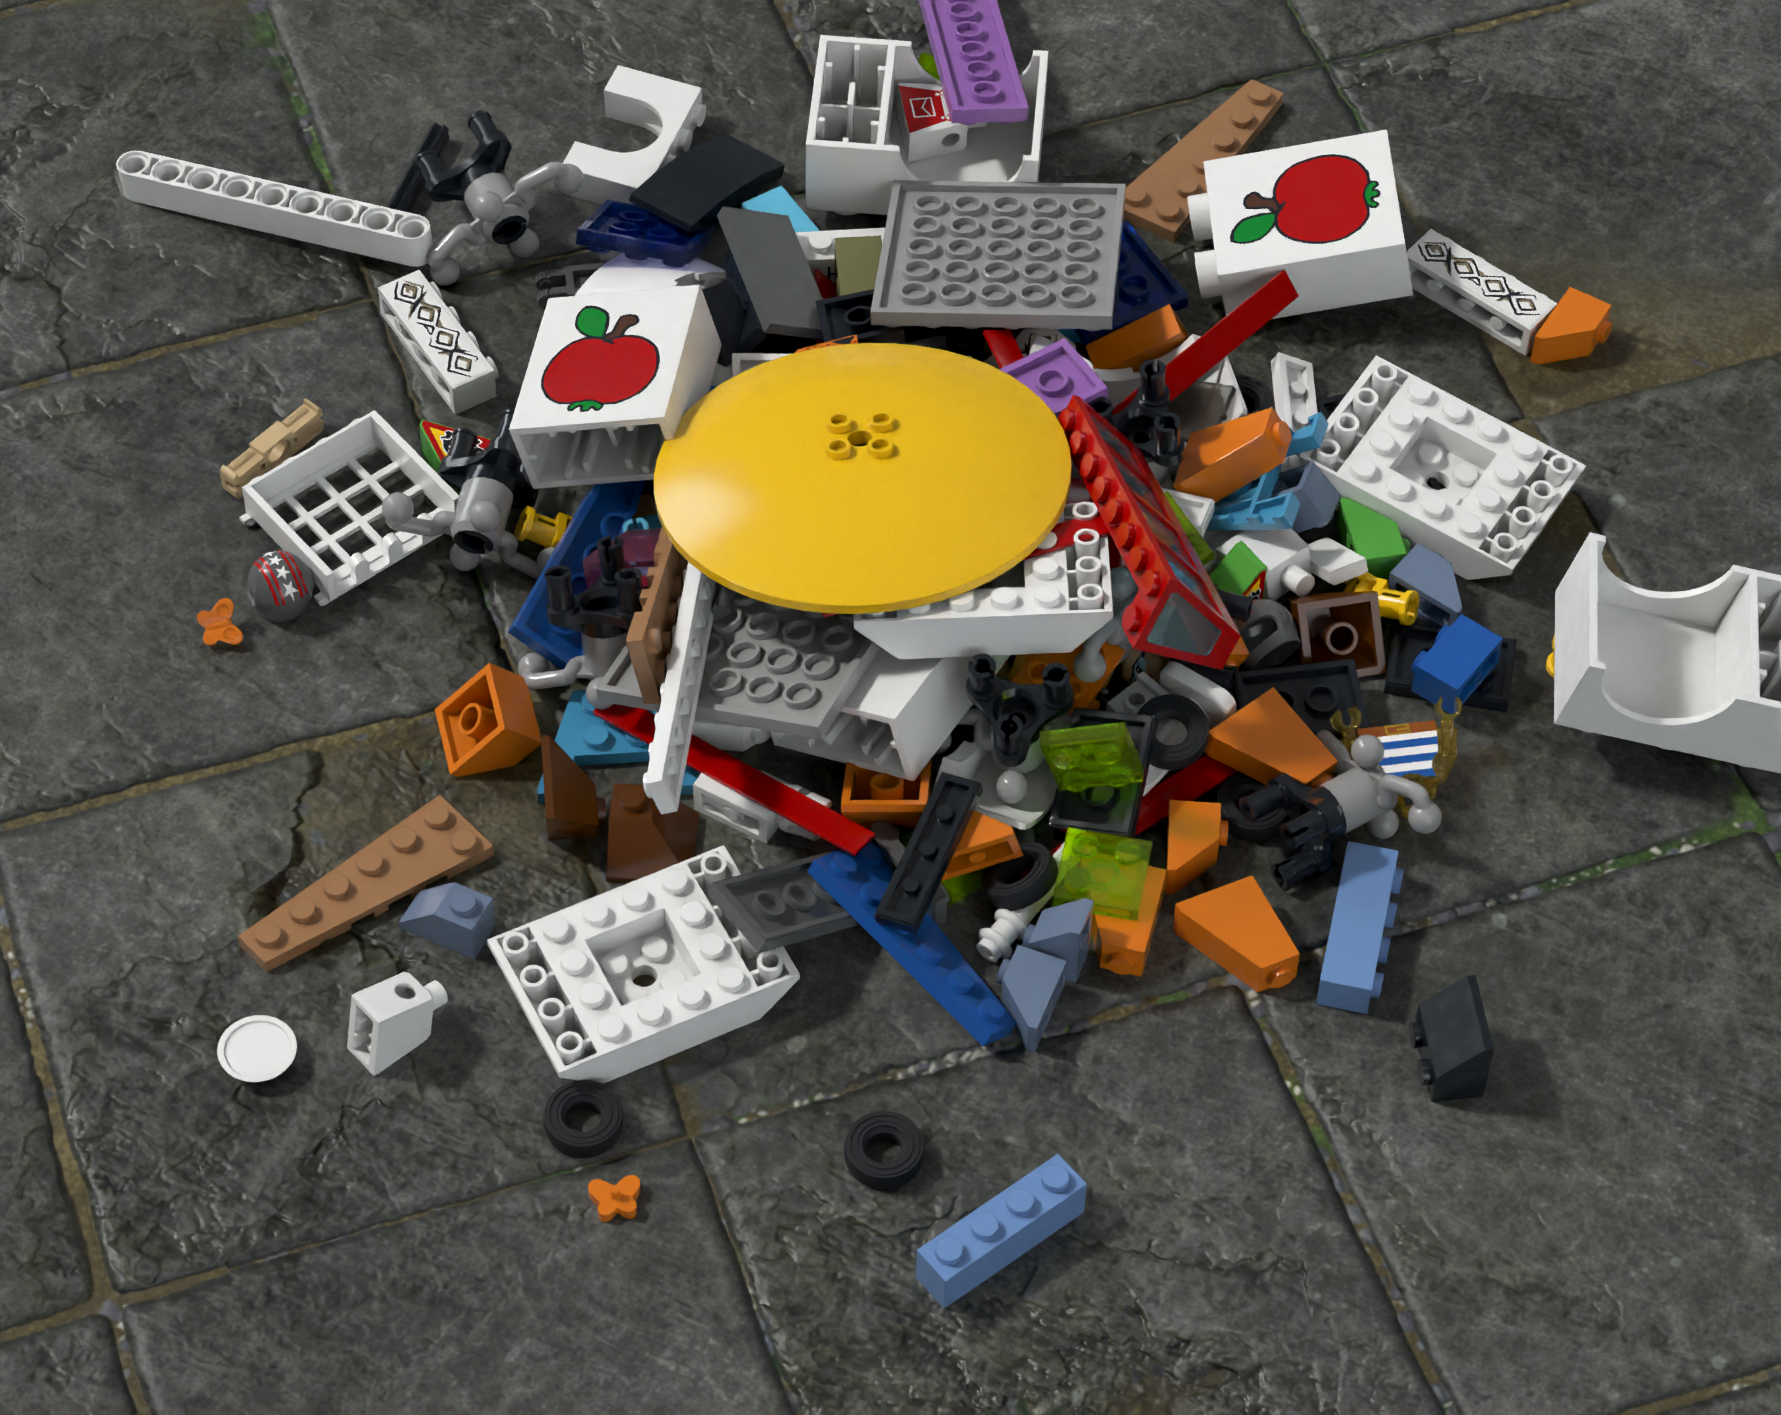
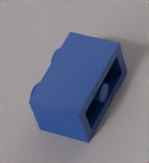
[1411,614,1503,715]

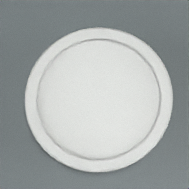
[217,1015,297,1082]

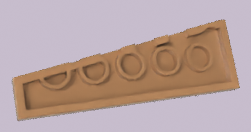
[1123,79,1284,243]
[626,527,688,704]
[238,795,494,972]

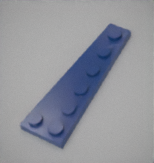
[508,480,646,670]
[807,842,1017,1047]

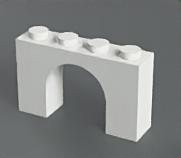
[563,65,706,217]

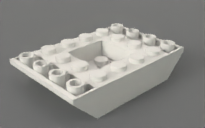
[1299,355,1586,580]
[853,502,1113,659]
[487,845,800,1084]

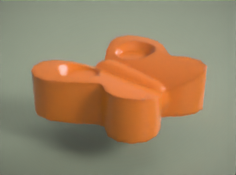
[197,598,244,646]
[588,1175,640,1222]

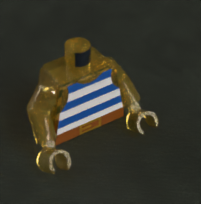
[1331,697,1462,818]

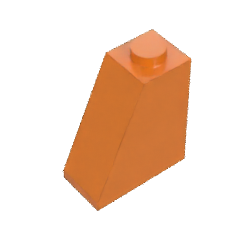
[1085,304,1190,373]
[1173,407,1292,503]
[1204,687,1338,788]
[1079,852,1167,977]
[1173,875,1300,992]

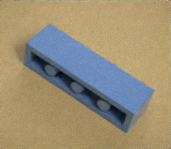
[1316,841,1404,1014]
[916,1154,1087,1309]

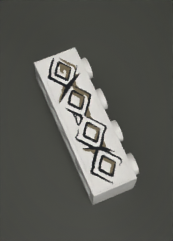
[1407,229,1557,356]
[378,270,499,415]

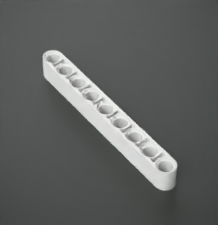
[116,150,434,267]

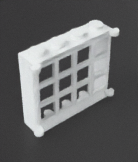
[239,410,459,606]

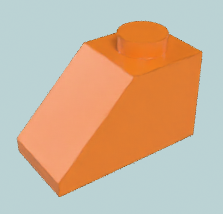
[1530,287,1613,365]
[1165,800,1228,895]
[941,810,1023,881]

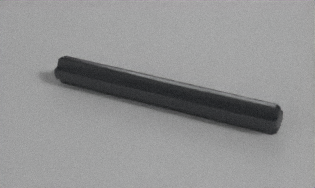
[363,123,450,266]

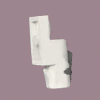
[693,770,832,844]

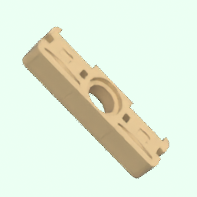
[220,399,324,499]

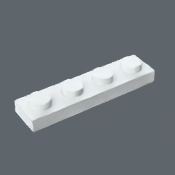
[1270,352,1318,472]

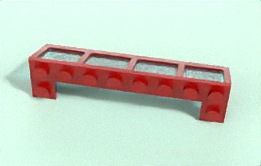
[1058,395,1241,670]

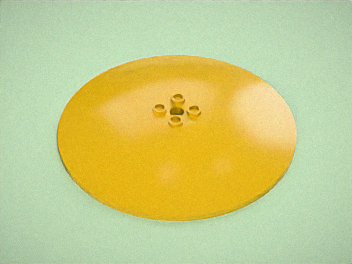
[654,343,1072,614]

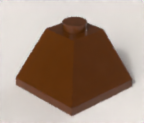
[1286,591,1387,677]
[541,735,607,840]
[606,783,699,883]

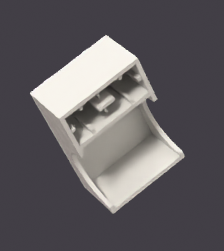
[806,35,1048,215]
[1554,532,1781,774]

